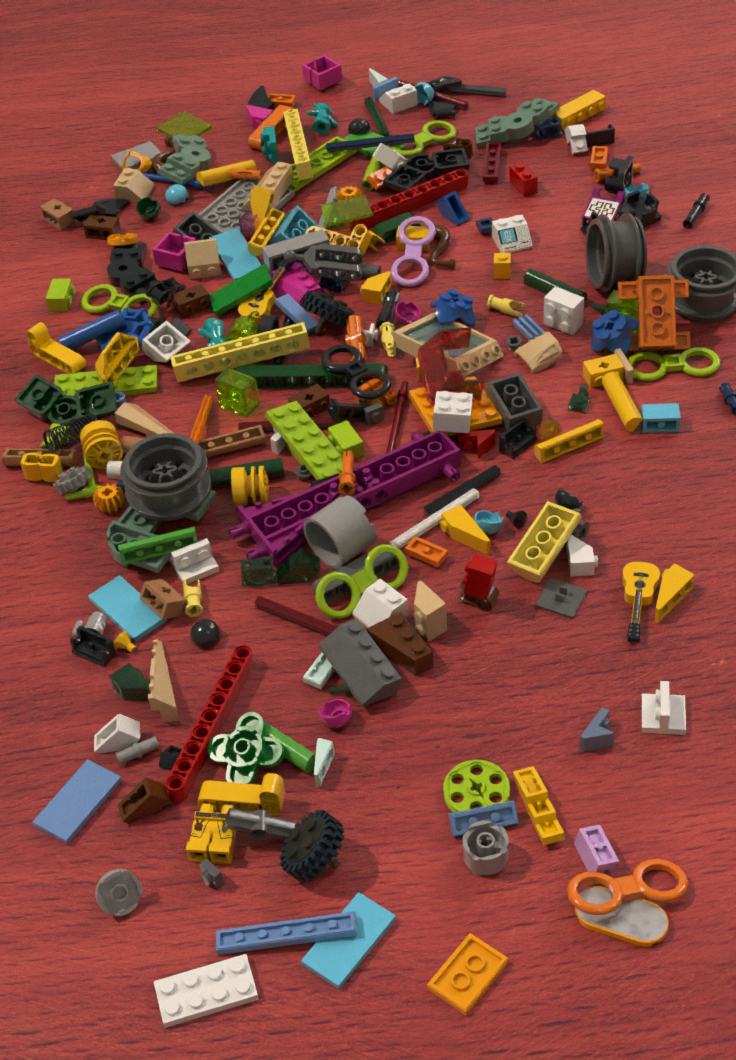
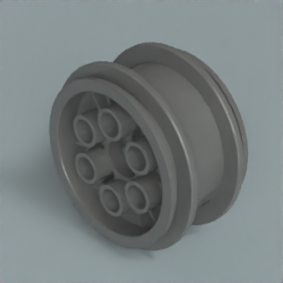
[585,213,647,292]
[667,245,736,322]
[120,433,211,521]

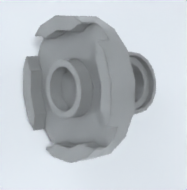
[95,869,143,916]

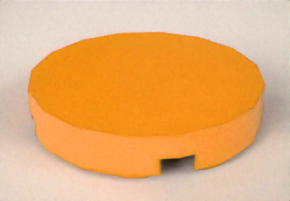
[107,233,139,245]

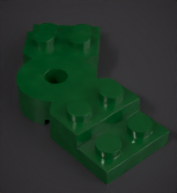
[14,374,117,427]

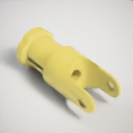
[487,294,527,317]
[379,322,397,357]
[183,579,203,617]

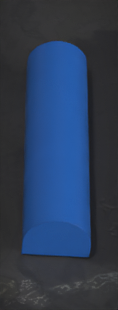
[58,310,126,350]

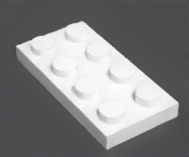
[154,954,259,1028]

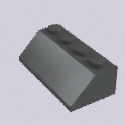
[318,619,402,707]

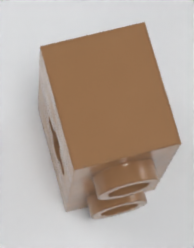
[40,198,76,231]
[139,579,186,620]

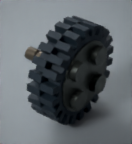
[301,290,355,334]
[279,810,345,882]

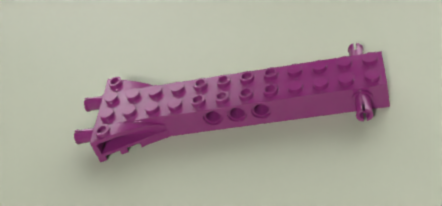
[228,430,461,568]

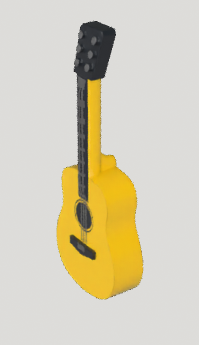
[238,259,294,325]
[622,562,660,642]

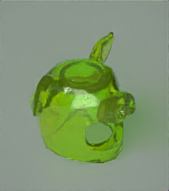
[227,311,260,341]

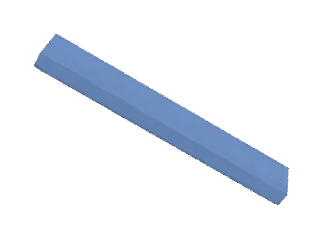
[216,911,357,955]

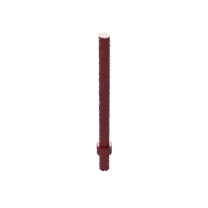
[386,381,409,454]

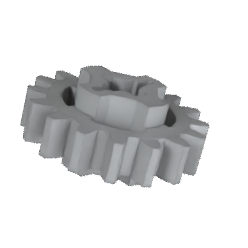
[53,466,93,493]

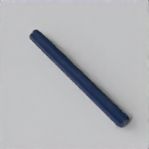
[326,133,415,152]

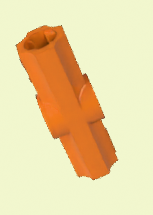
[345,315,367,364]

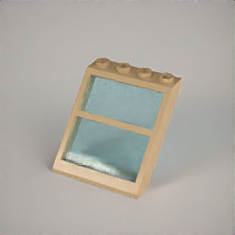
[391,312,504,378]

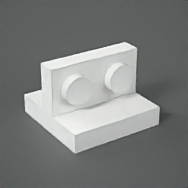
[169,538,219,584]
[641,681,686,735]

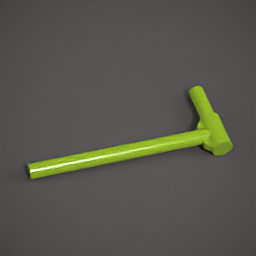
[65,448,100,501]

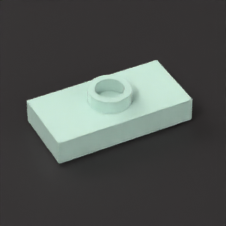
[303,652,335,689]

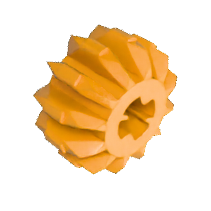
[336,186,362,210]
[93,483,125,514]

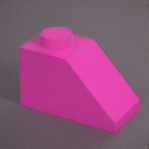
[246,105,273,129]

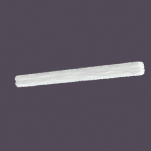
[389,488,479,549]

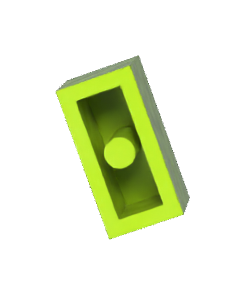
[45,279,76,312]
[327,421,364,459]

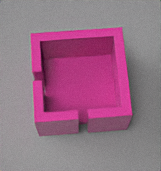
[302,55,343,90]
[152,231,196,272]

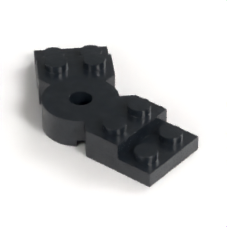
[383,148,470,192]
[107,243,159,305]

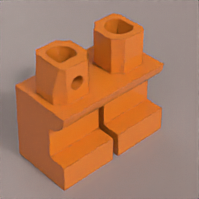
[354,378,397,409]

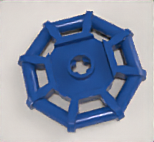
[96,307,154,352]

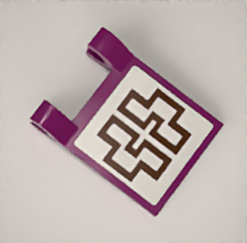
[582,186,625,221]

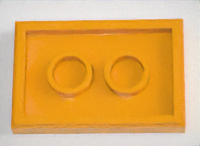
[427,933,509,1016]

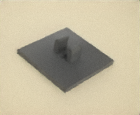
[535,578,588,619]

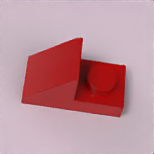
[458,430,495,458]

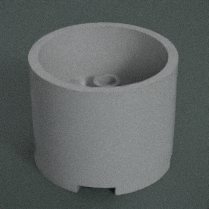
[303,495,377,569]

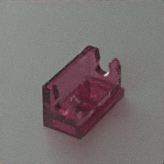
[238,210,258,243]

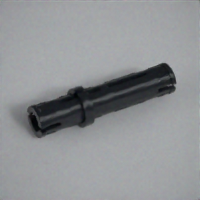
[683,193,710,229]

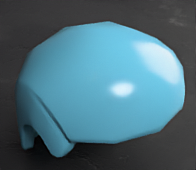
[415,82,434,106]
[624,183,650,199]
[165,184,190,205]
[473,510,504,535]

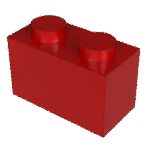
[509,162,538,197]
[462,553,498,600]

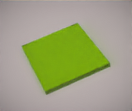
[156,111,212,137]
[320,195,373,227]

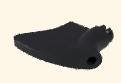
[427,76,462,90]
[247,86,274,109]
[429,99,457,119]
[93,199,129,217]

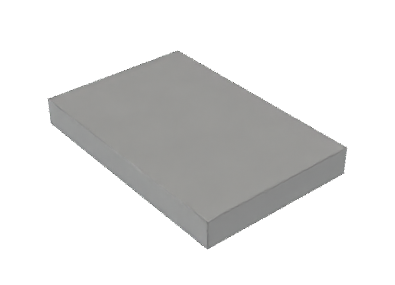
[111,141,162,171]

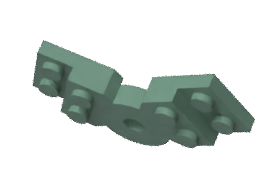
[475,98,560,148]
[157,134,211,185]

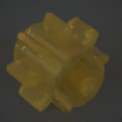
[539,419,562,440]

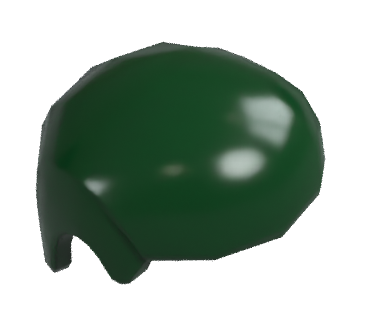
[136,197,161,220]

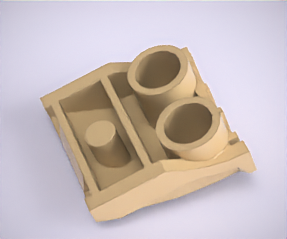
[515,331,563,374]

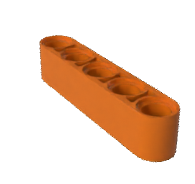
[248,105,294,150]

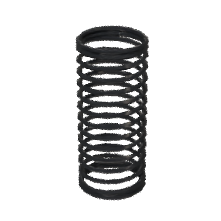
[43,413,98,452]

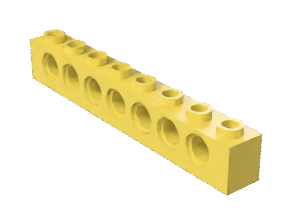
[283,109,314,180]
[170,322,310,383]

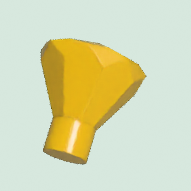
[114,631,136,653]

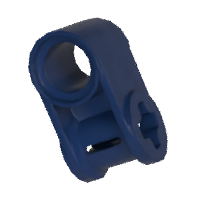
[534,117,563,140]
[319,269,350,293]

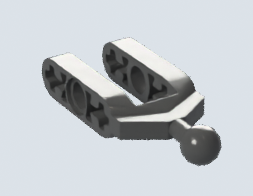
[284,243,363,281]

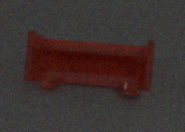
[418,327,484,405]

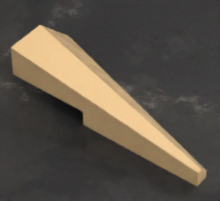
[114,402,175,438]
[148,639,180,723]

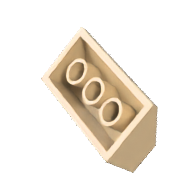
[242,162,294,211]

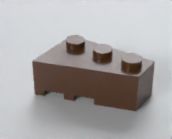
[366,612,433,676]

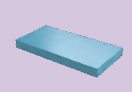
[209,228,261,281]
[88,575,167,642]
[301,892,396,989]

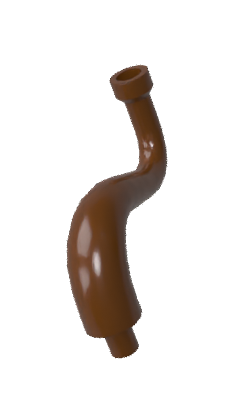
[151,136,176,175]
[425,224,455,269]

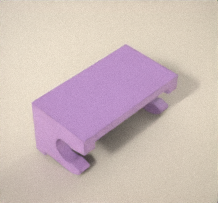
[574,825,619,876]

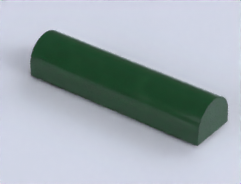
[524,268,587,302]
[209,458,285,488]

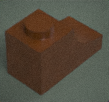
[118,778,170,824]

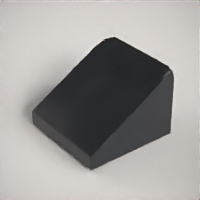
[170,317,192,337]
[159,745,182,771]

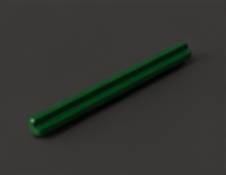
[364,97,389,137]

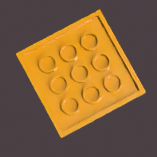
[409,376,502,436]

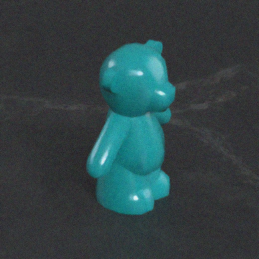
[307,103,338,135]
[198,318,235,347]

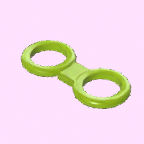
[389,120,457,157]
[81,284,159,322]
[628,347,720,381]
[315,544,408,619]

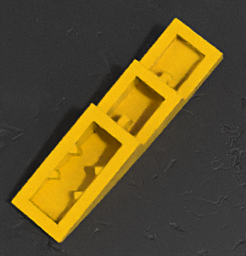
[513,766,565,846]

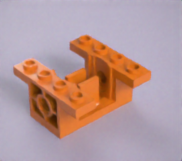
[618,275,690,352]

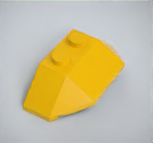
[95,332,140,384]

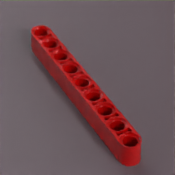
[349,169,468,231]
[165,645,254,803]

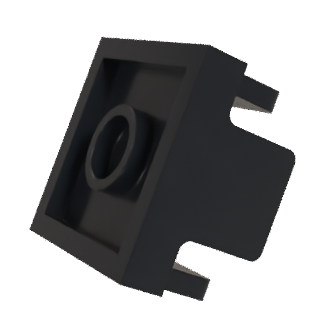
[605,156,634,197]
[617,190,662,228]

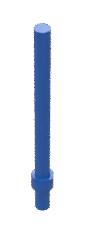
[142,173,215,189]

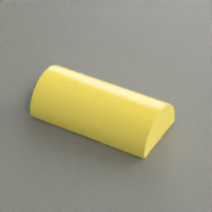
[507,501,582,583]

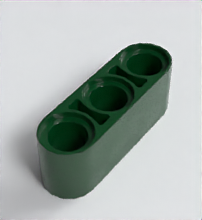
[373,212,421,243]

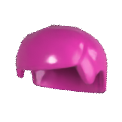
[395,300,421,325]
[318,699,352,728]

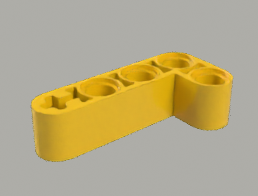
[306,224,372,256]
[26,322,87,374]
[197,773,285,816]

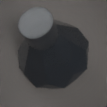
[506,510,527,528]

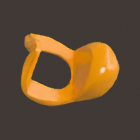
[122,151,152,173]

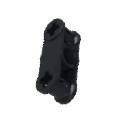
[146,277,186,305]

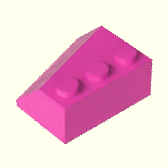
[270,262,321,309]

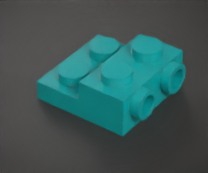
[260,126,278,166]

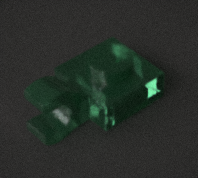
[568,383,590,414]

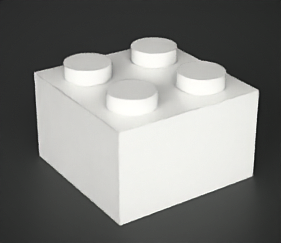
[544,287,584,336]
[433,391,473,433]

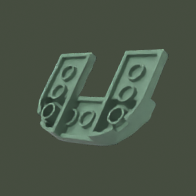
[107,490,217,573]

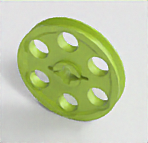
[443,760,510,812]

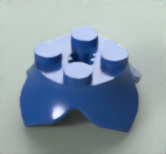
[430,289,476,327]
[591,310,639,354]

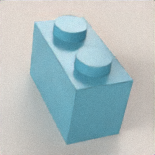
[641,403,681,433]

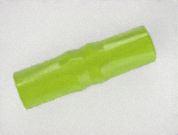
[361,156,383,191]

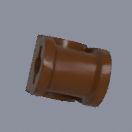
[443,136,473,159]
[459,580,499,611]

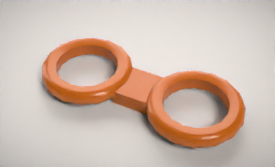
[567,859,688,915]

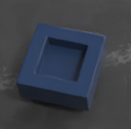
[476,217,493,235]

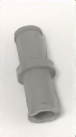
[115,736,160,765]

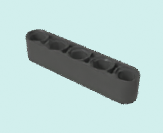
[311,544,399,604]

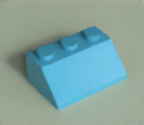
[270,205,318,244]

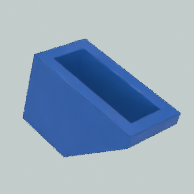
[435,191,470,226]

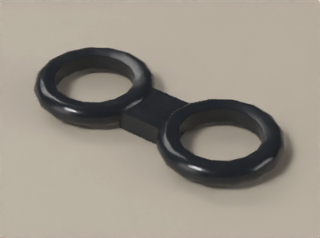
[321,344,391,400]

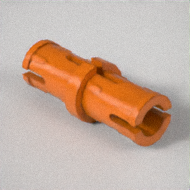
[230,168,262,181]

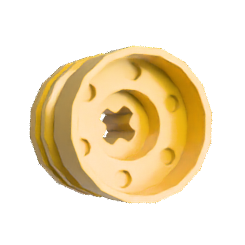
[80,420,123,469]
[231,466,269,506]

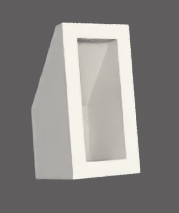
[372,143,407,170]
[566,535,598,577]
[94,714,141,753]

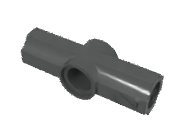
[225,808,296,840]

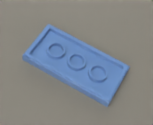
[32,759,122,845]

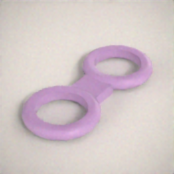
[391,216,436,287]

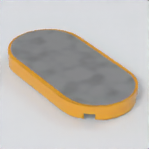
[575,886,669,947]

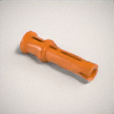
[594,163,641,183]
[338,451,356,496]

